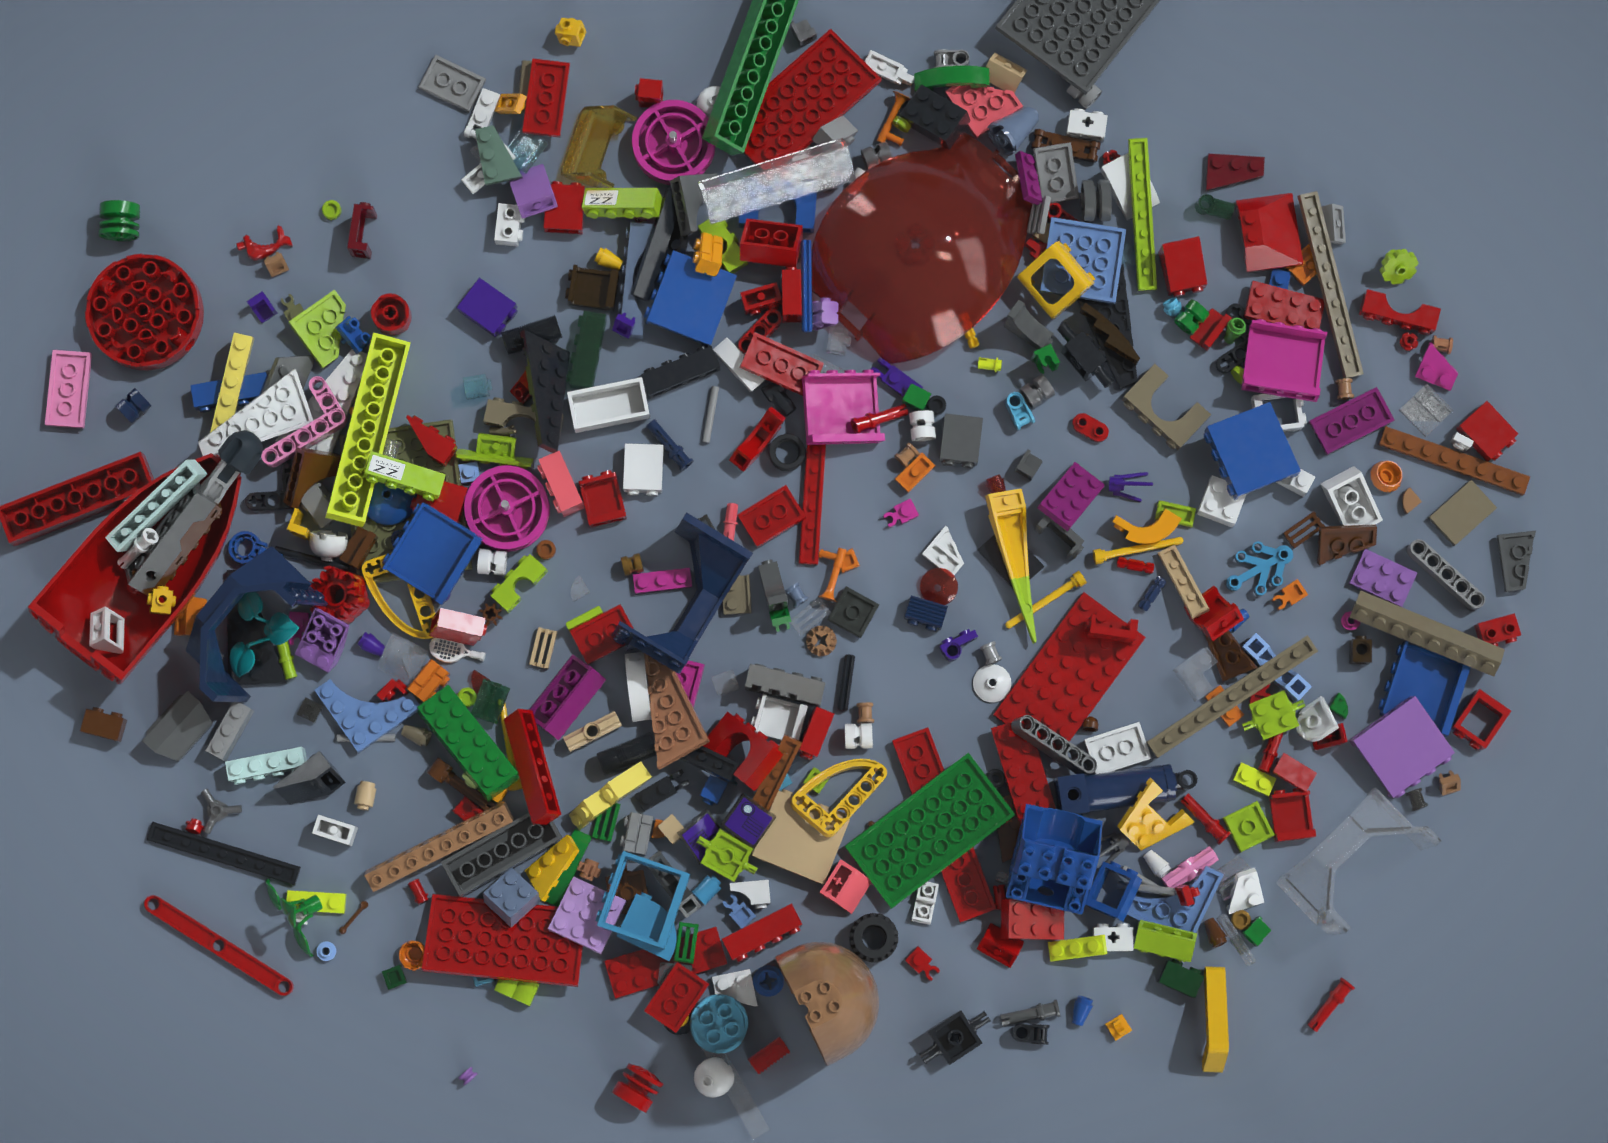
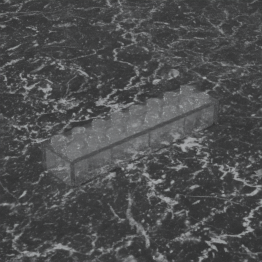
[698,138,856,224]

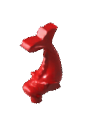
[236,225,293,260]

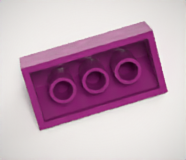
[529,655,606,740]

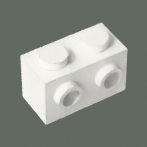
[494,203,525,247]

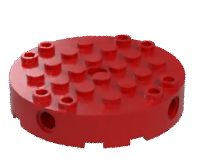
[85,254,204,370]

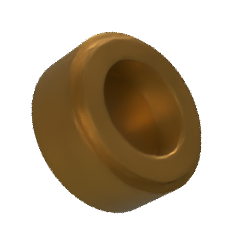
[1231,910,1251,930]

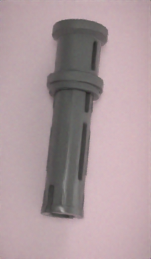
[1000,999,1061,1026]

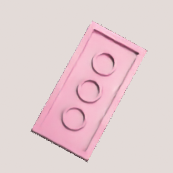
[45,350,92,429]

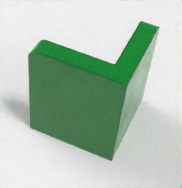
[902,384,932,411]
[1242,916,1271,947]

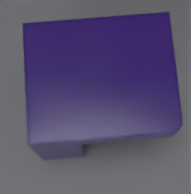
[247,291,278,323]

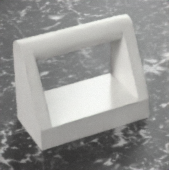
[89,606,125,654]

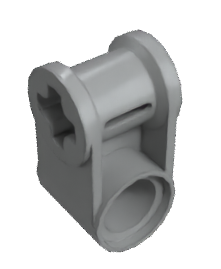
[934,49,970,68]

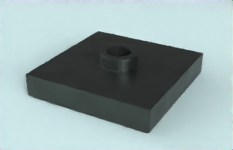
[827,586,880,638]

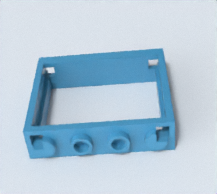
[595,851,690,949]

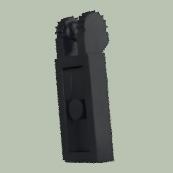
[635,769,690,812]

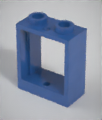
[1085,861,1142,922]

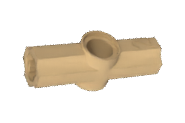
[563,711,622,752]

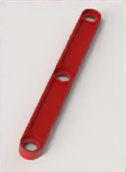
[144,895,294,996]

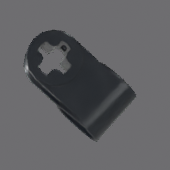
[1011,1024,1050,1045]

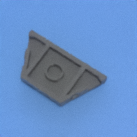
[262,355,315,393]

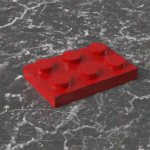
[737,485,806,548]
[570,604,634,665]
[644,962,709,1033]

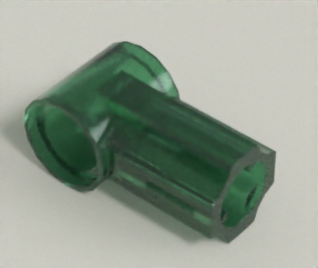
[1195,194,1235,220]

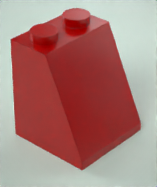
[1158,236,1207,297]

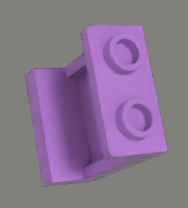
[509,164,558,219]

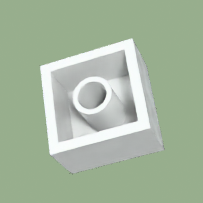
[1197,475,1246,527]

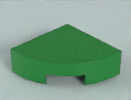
[1329,692,1348,719]

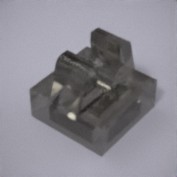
[297,697,324,723]

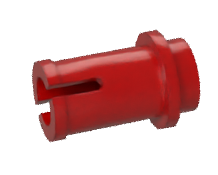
[408,879,429,905]
[993,885,1006,910]

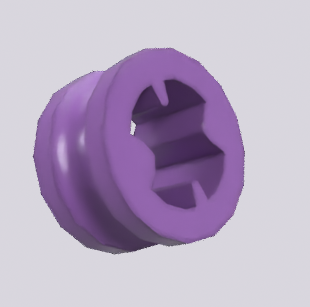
[458,1067,478,1086]

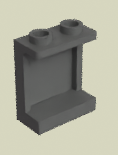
[939,413,983,468]
[1034,515,1084,560]

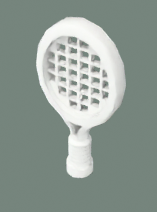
[429,638,486,663]

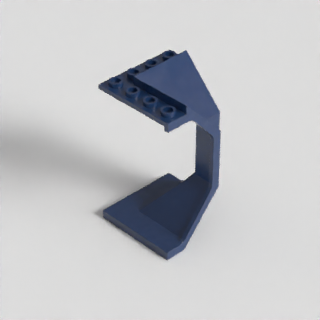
[611,512,753,674]
[186,546,328,702]

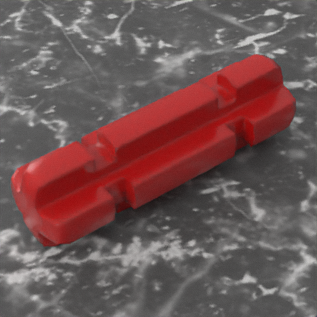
[1116,557,1154,574]

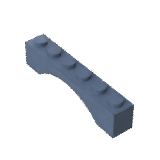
[618,222,653,339]

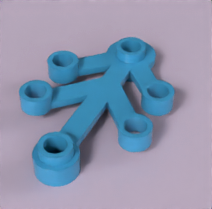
[1226,541,1293,596]

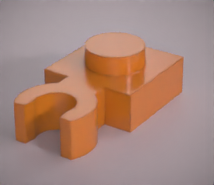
[1272,579,1308,610]

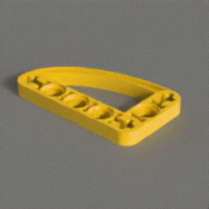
[362,552,436,639]
[790,759,887,837]

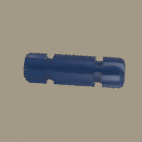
[1138,576,1166,611]

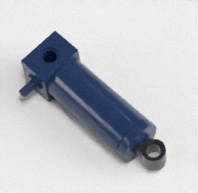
[1054,764,1198,816]

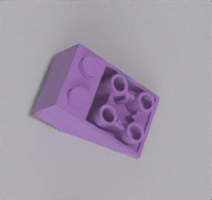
[295,607,350,673]

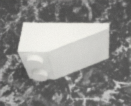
[1321,466,1383,526]

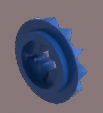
[753,965,784,997]

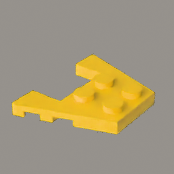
[1117,777,1194,850]

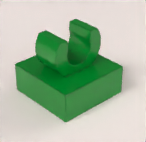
[769,608,792,632]

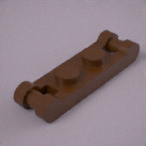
[1031,129,1101,163]

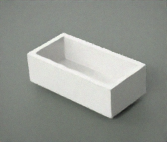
[567,377,650,433]

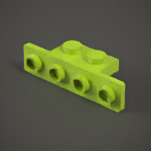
[455,433,534,469]

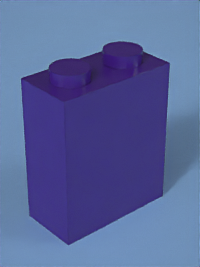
[457,277,518,337]

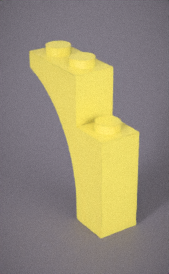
[569,761,652,831]

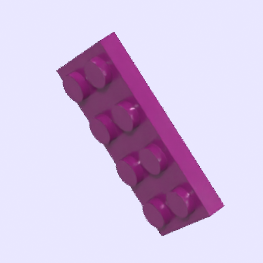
[1309,387,1395,455]
[1037,462,1105,532]

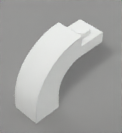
[625,652,652,722]

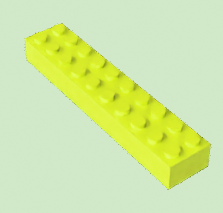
[325,332,411,527]

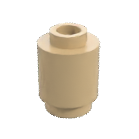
[354,781,376,811]

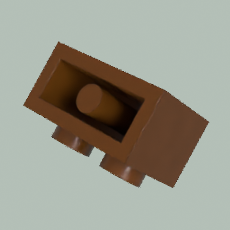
[80,707,127,742]

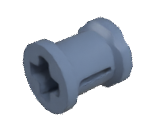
[785,582,809,608]

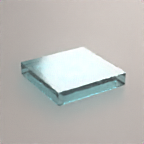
[508,129,548,174]

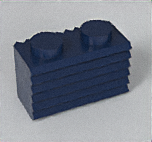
[904,595,948,632]

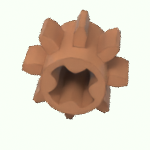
[577,858,601,881]

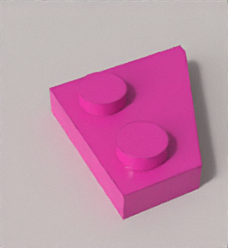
[1415,342,1458,391]

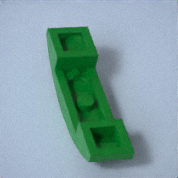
[914,66,990,92]
[546,829,592,907]

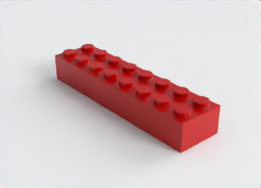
[0,452,154,546]

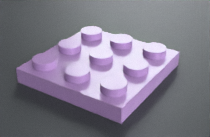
[548,876,626,954]

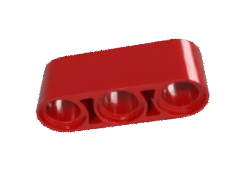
[738,309,781,355]

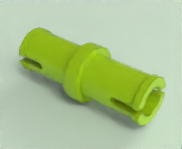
[277,641,298,680]

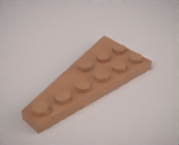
[644,653,710,770]

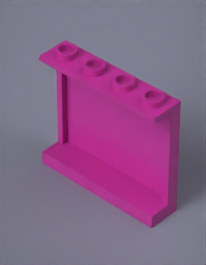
[1241,319,1328,402]
[802,370,885,445]

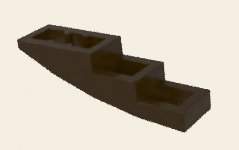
[1080,303,1140,365]

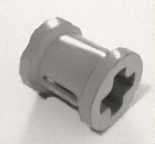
[979,641,1002,666]

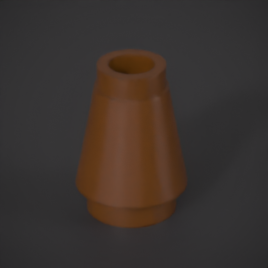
[1203,918,1227,948]

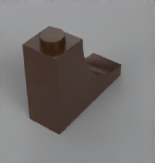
[283,447,341,508]

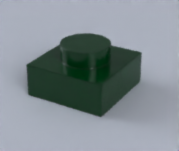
[382,965,407,990]

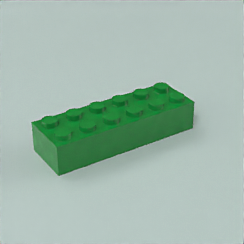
[417,685,519,802]

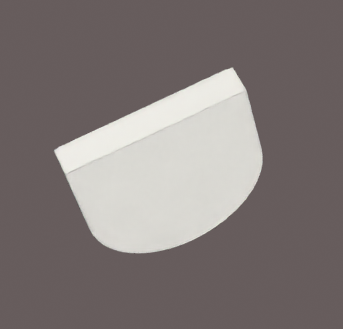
[1296,696,1339,742]

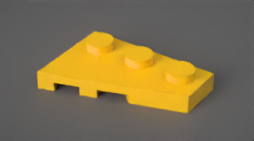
[525,835,579,902]

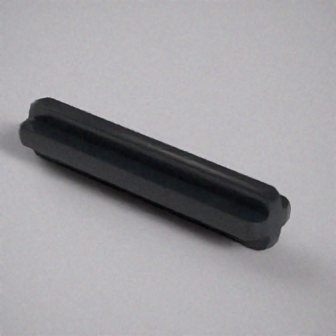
[838,654,855,711]

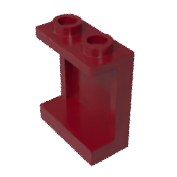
[347,202,377,259]

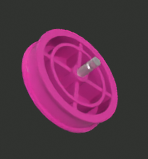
[632,100,715,185]
[464,465,550,552]

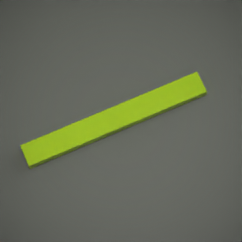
[1128,138,1157,291]

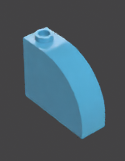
[616,892,677,961]

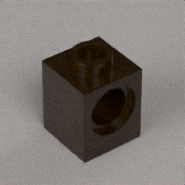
[1349,636,1372,664]

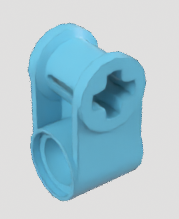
[1005,392,1035,430]

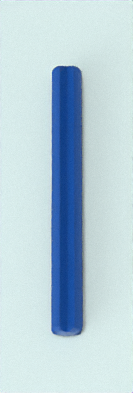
[801,240,812,332]

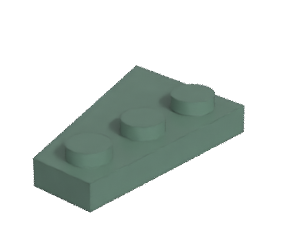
[475,126,523,186]

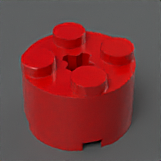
[371,293,412,336]

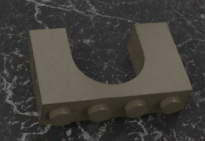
[1122,364,1211,451]

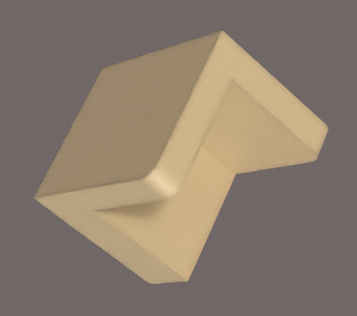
[658,814,686,845]

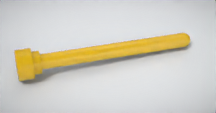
[1092,537,1184,565]
[1005,570,1087,629]
[498,699,522,791]

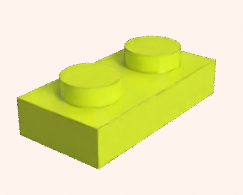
[1233,762,1277,796]

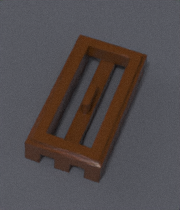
[1283,512,1325,549]

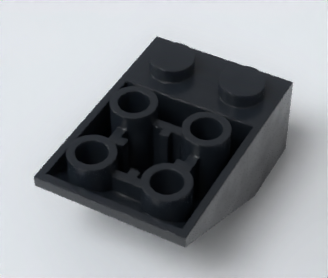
[273,751,346,805]

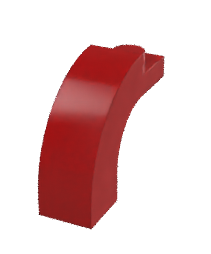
[729,406,786,472]

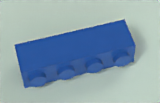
[190,372,268,413]

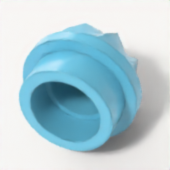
[1163,297,1182,317]

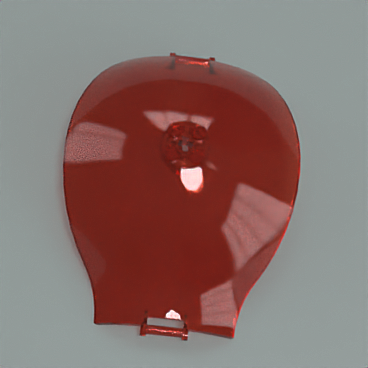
[811,132,1032,364]

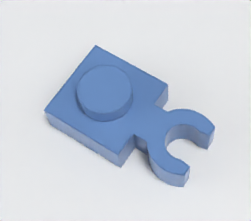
[723,894,757,929]

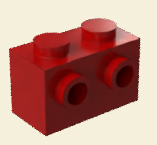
[740,282,782,316]
[1474,613,1521,646]

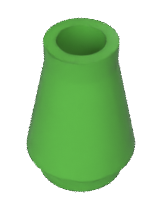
[1223,318,1246,344]

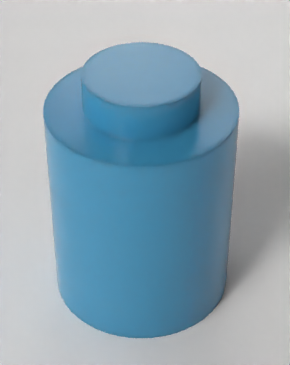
[692,875,722,905]

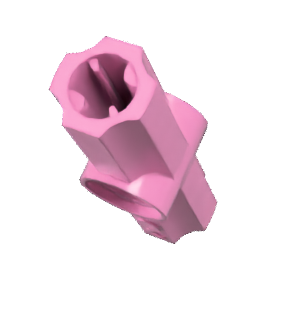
[1161,846,1219,888]

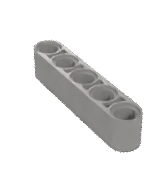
[1407,539,1485,611]

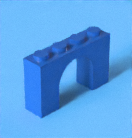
[739,177,817,233]

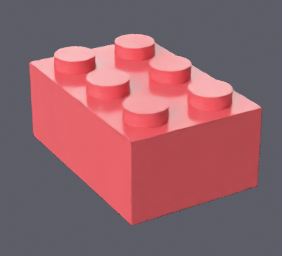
[537,450,585,517]

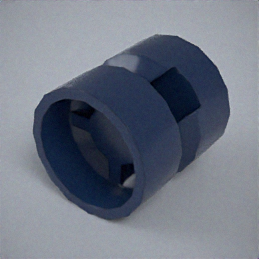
[115,388,152,423]

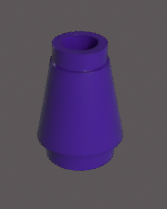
[357,632,387,657]

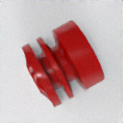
[612,1063,663,1113]

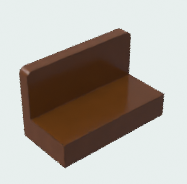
[339,526,378,570]

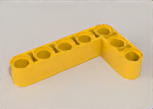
[1202,966,1229,1073]

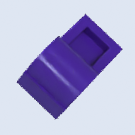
[939,629,978,661]

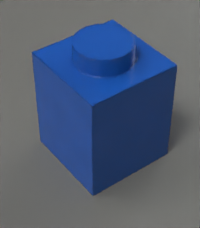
[700,774,728,806]

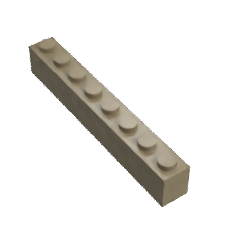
[1350,590,1505,677]

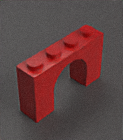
[703,711,784,791]

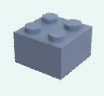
[483,867,539,927]

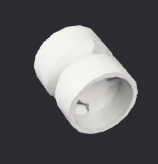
[909,411,936,442]
[477,549,507,576]
[845,723,873,749]

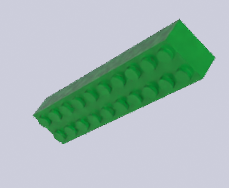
[702,0,799,156]

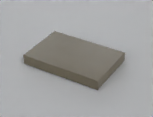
[1429,480,1497,546]

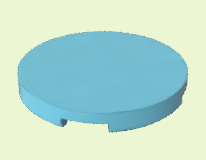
[690,994,749,1054]

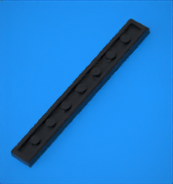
[147,822,301,886]

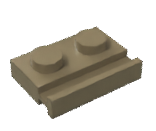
[723,575,752,615]

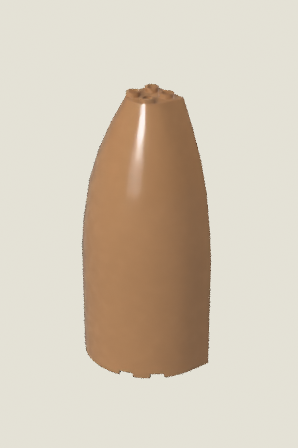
[775,942,879,1066]

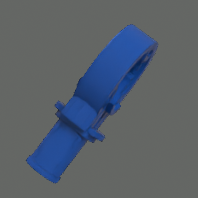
[228,531,283,565]

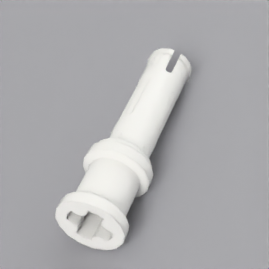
[117,528,159,569]

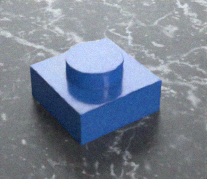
[1268,269,1291,290]

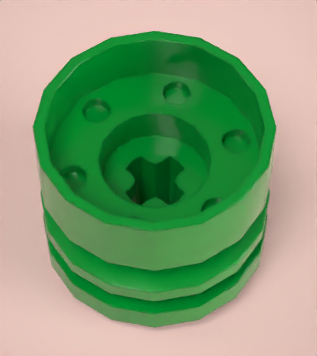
[99,200,140,242]

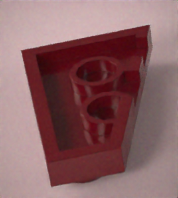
[1206,153,1265,192]

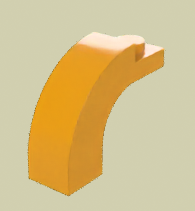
[1112,508,1182,544]

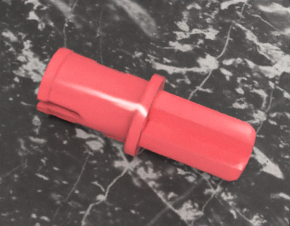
[723,503,738,541]

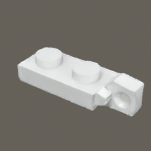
[864,50,914,86]

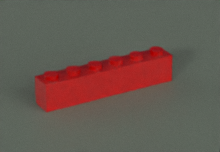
[504,709,561,825]

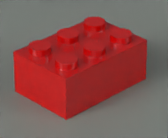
[740,218,803,268]
[1001,899,1064,940]

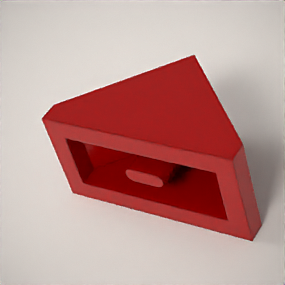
[1313,723,1348,750]

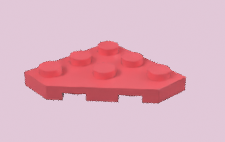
[945,85,1023,139]

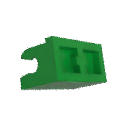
[1031,344,1060,374]

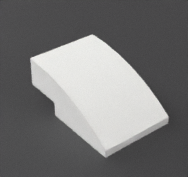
[1100,153,1160,221]

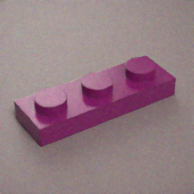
[1015,151,1043,205]

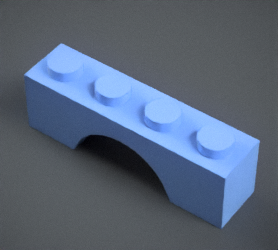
[1242,633,1312,702]

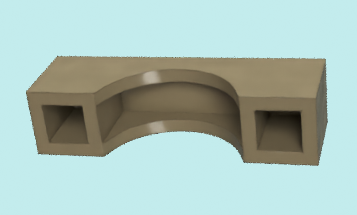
[483,397,564,439]

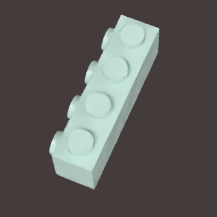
[225,747,307,785]

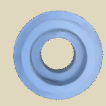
[317,941,336,961]

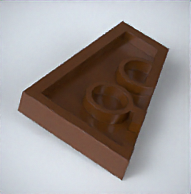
[1317,525,1377,565]
[1204,630,1257,682]
[997,794,1020,863]

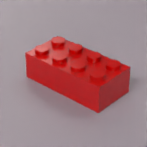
[722,903,802,962]

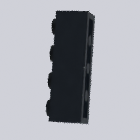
[641,346,720,399]

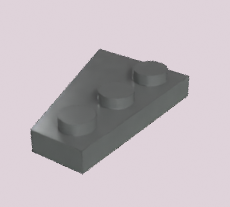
[1497,530,1536,592]

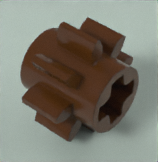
[479,603,503,627]

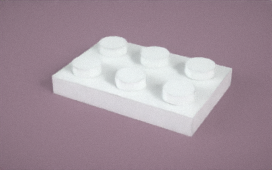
[1084,722,1152,774]

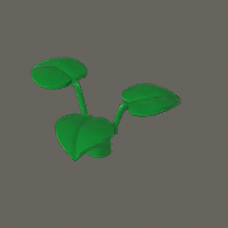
[265,879,323,957]

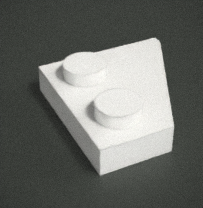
[1226,868,1264,914]
[712,969,758,1007]

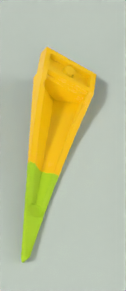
[985,489,1037,644]

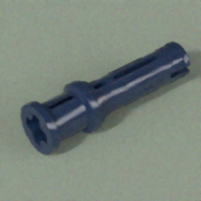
[646,419,694,472]

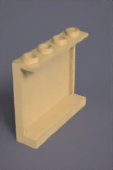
[751,789,850,885]

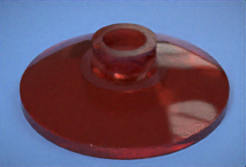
[920,568,958,605]

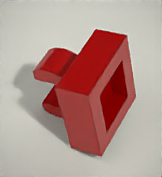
[1175,885,1200,906]

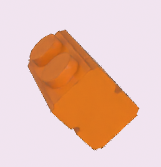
[407,659,450,702]

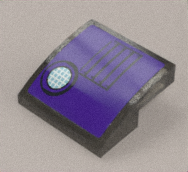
[721,793,776,848]
[677,809,721,865]

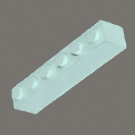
[105,459,207,552]

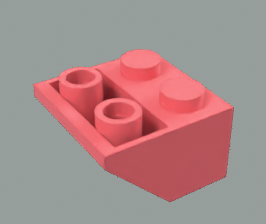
[819,859,872,914]

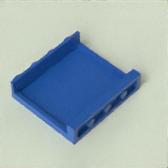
[644,250,737,347]
[1203,402,1301,500]
[382,502,484,605]
[1378,641,1471,737]

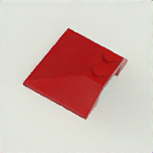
[1236,193,1303,272]

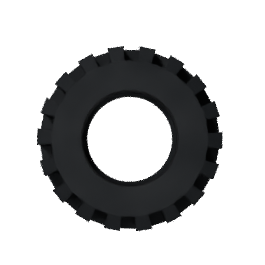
[849,913,899,962]

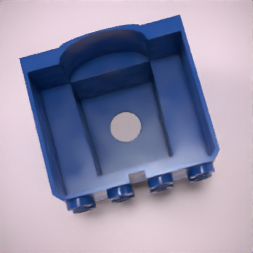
[1006,804,1103,915]

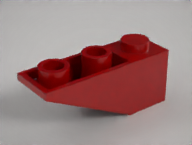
[406,415,458,467]

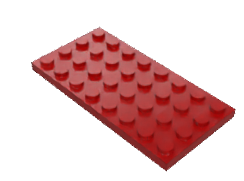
[744,29,882,180]
[993,592,1146,761]
[422,894,583,987]

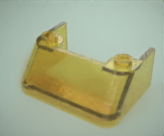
[560,105,637,188]

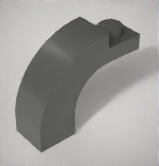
[647,850,702,918]

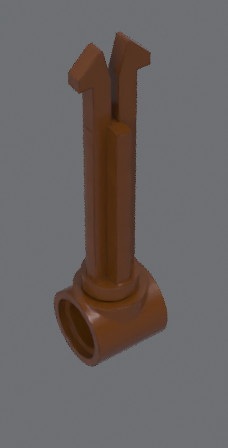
[426,757,496,810]

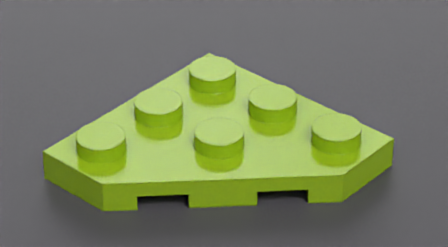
[288,289,346,369]

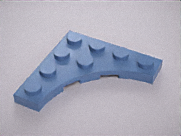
[315,679,420,753]
[1127,866,1224,933]

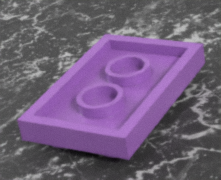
[1349,549,1417,607]

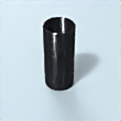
[501,315,562,355]
[597,732,657,776]

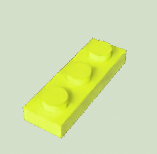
[286,890,347,914]
[1048,935,1107,962]

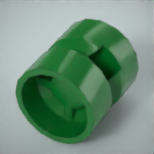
[1174,299,1210,335]

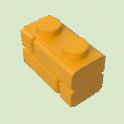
[692,232,723,277]

